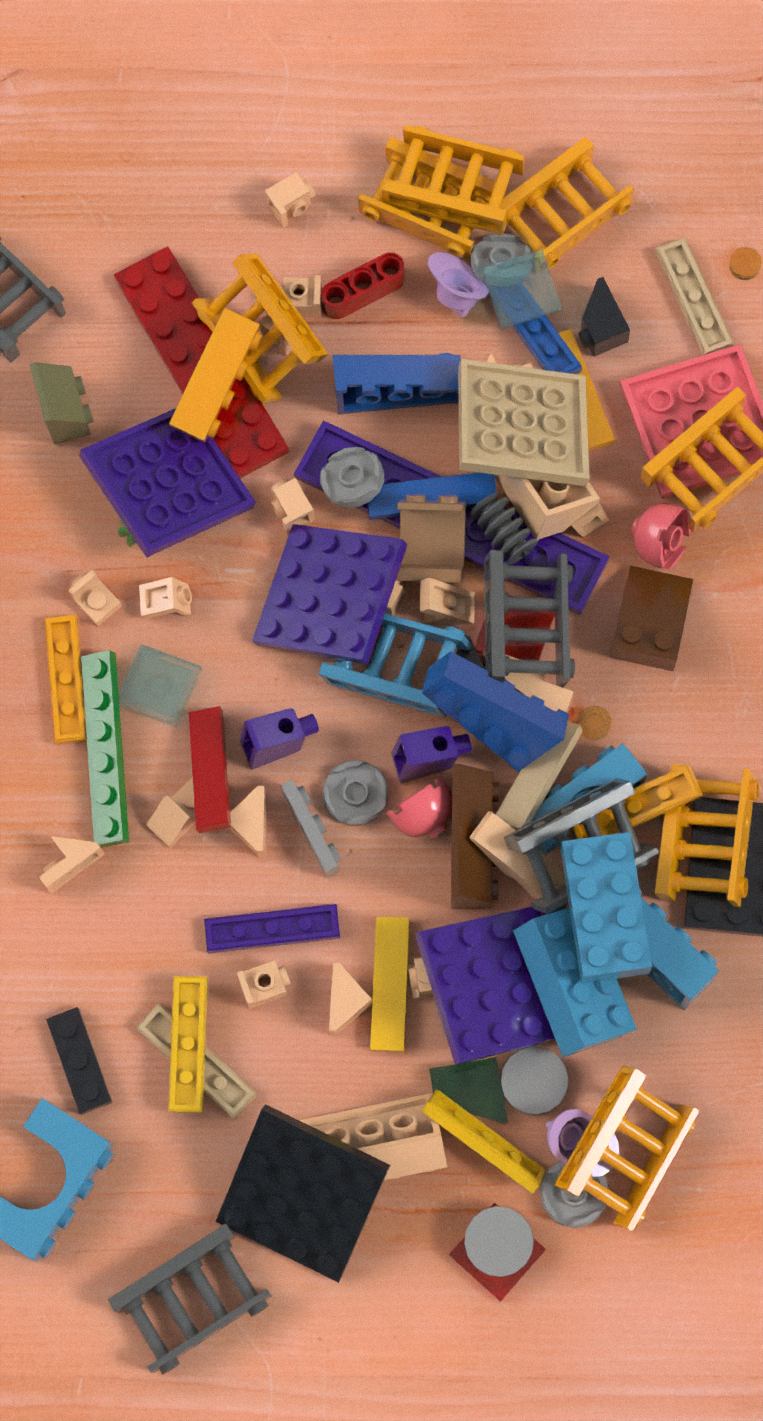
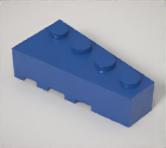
[332,353,461,415]
[422,651,569,772]

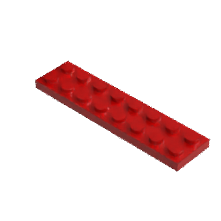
[114,246,289,479]

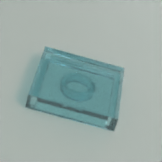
[482,249,562,330]
[119,644,202,727]

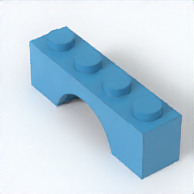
[532,743,647,856]

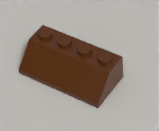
[451,764,499,909]

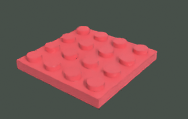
[620,344,763,499]

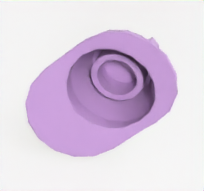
[428,252,489,317]
[545,1109,619,1177]

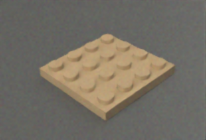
[458,359,590,486]

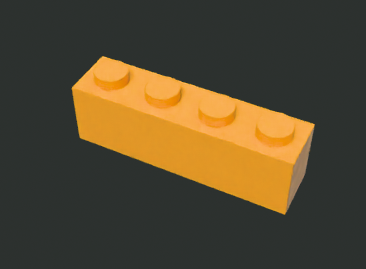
[169,308,263,443]

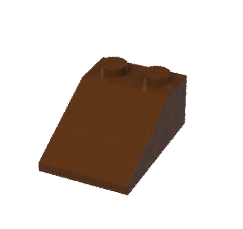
[610,565,693,671]

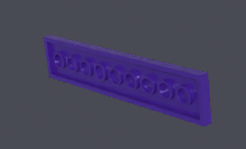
[294,420,610,615]

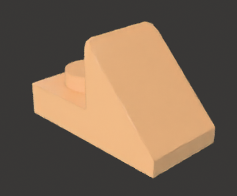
[420,578,475,625]
[146,777,195,848]
[39,836,105,894]

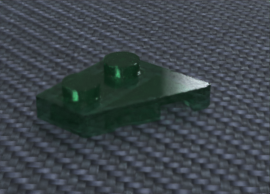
[429,1057,508,1124]

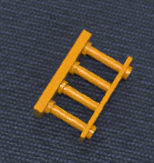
[382,125,525,235]
[358,136,495,260]
[500,137,634,275]
[192,253,328,403]
[640,386,763,532]
[654,764,760,907]
[554,1065,699,1232]

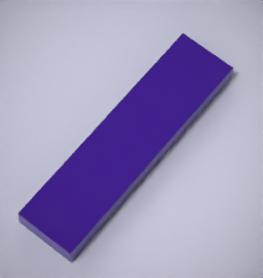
[204,904,341,954]

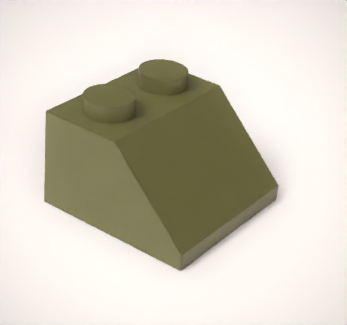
[29,362,94,445]

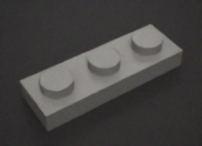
[281,779,341,878]

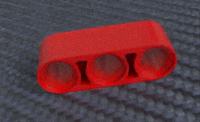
[321,252,405,319]

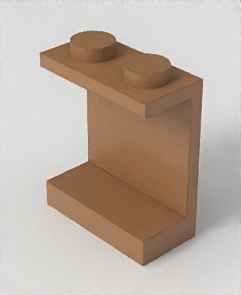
[396,494,466,583]

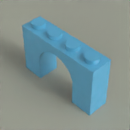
[0,1098,114,1262]

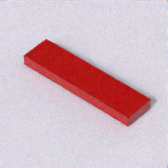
[189,706,231,833]

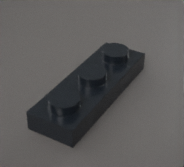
[46,1007,113,1115]

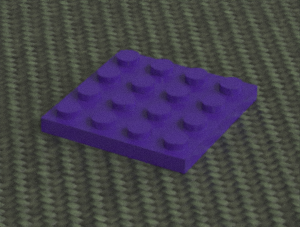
[79,408,256,558]
[252,524,408,664]
[415,906,556,1065]

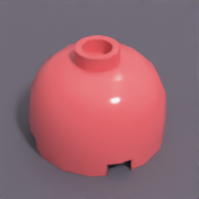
[631,503,691,570]
[386,776,452,839]

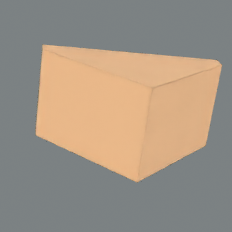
[230,786,267,858]
[329,963,372,1035]

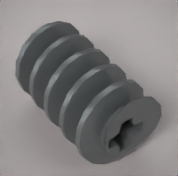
[470,493,538,565]

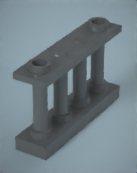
[0,237,66,363]
[484,550,575,688]
[504,778,659,914]
[108,1224,272,1375]

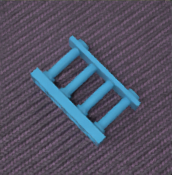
[318,613,472,718]

